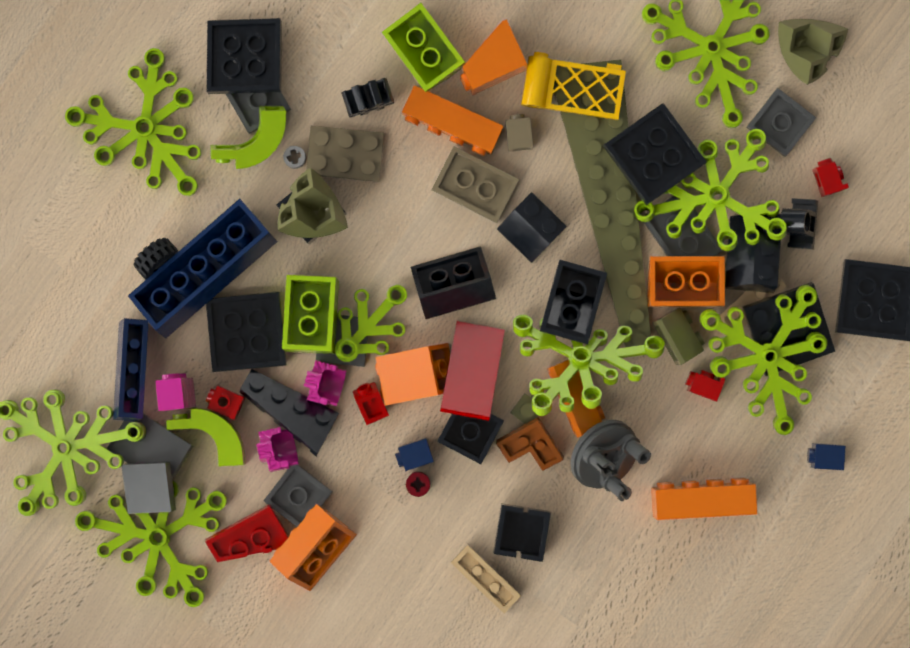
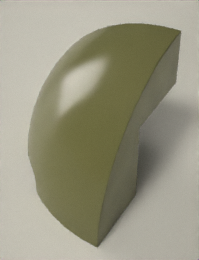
[778,19,848,85]
[278,168,348,238]

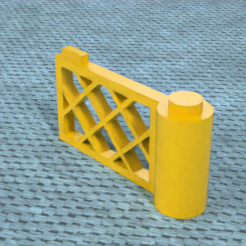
[521,52,626,120]

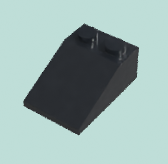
[540,260,607,345]

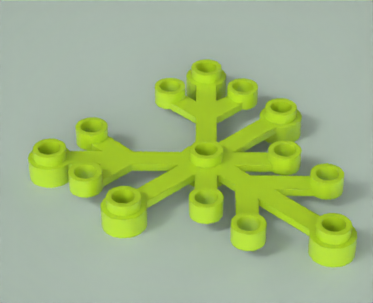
[641,0,770,128]
[65,48,201,196]
[634,129,787,251]
[700,285,827,435]
[513,315,665,416]
[0,389,146,516]
[75,480,227,607]

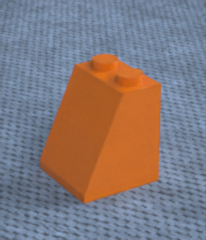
[460,19,527,95]
[375,343,451,406]

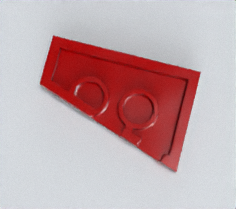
[205,504,289,562]

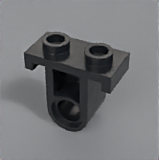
[780,198,818,250]

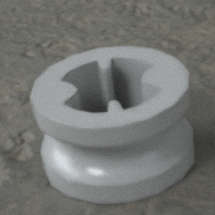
[283,146,306,169]

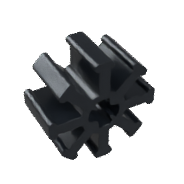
[341,78,394,118]

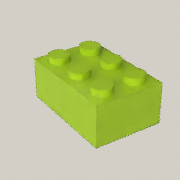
[282,275,339,354]

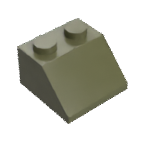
[652,308,705,365]

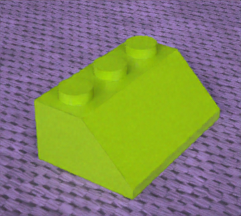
[382,3,465,92]

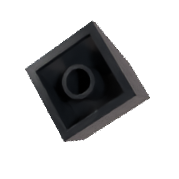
[497,192,567,263]

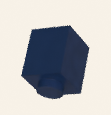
[395,438,434,471]
[807,443,846,470]

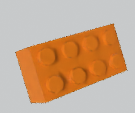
[651,478,757,520]

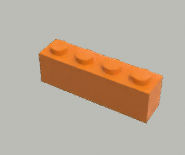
[402,85,504,157]

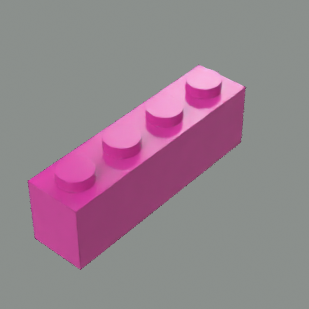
[155,373,196,411]

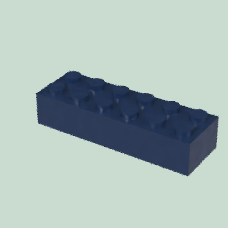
[128,199,278,338]

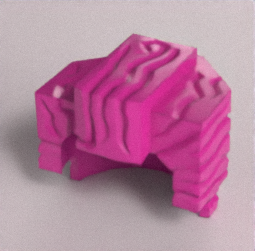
[304,360,346,406]
[256,427,299,472]

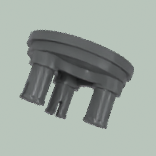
[571,420,651,501]

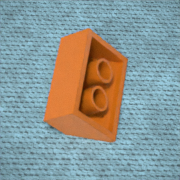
[648,256,725,307]
[547,359,606,438]
[269,504,357,591]

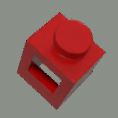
[812,158,849,198]
[685,370,726,402]
[205,385,246,420]

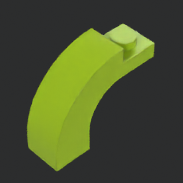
[210,106,286,169]
[166,408,246,467]

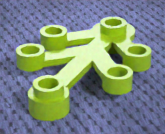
[335,285,407,362]

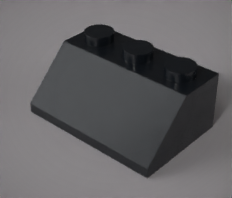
[725,214,781,293]
[410,246,496,320]

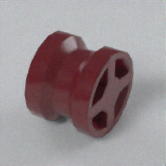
[406,471,431,497]

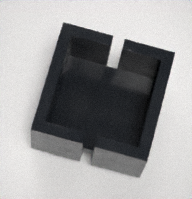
[493,503,551,562]

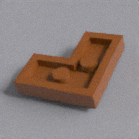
[496,417,564,471]

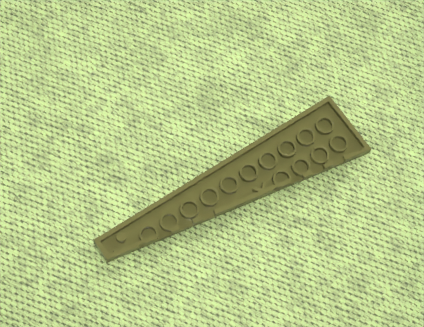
[553,60,651,347]

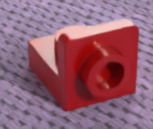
[353,382,389,425]

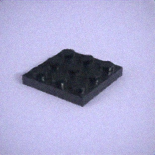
[206,18,282,94]
[603,103,707,206]
[835,259,910,341]
[742,282,835,376]
[206,292,287,372]

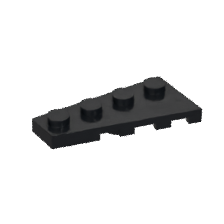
[240,369,339,457]

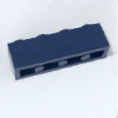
[113,318,149,422]

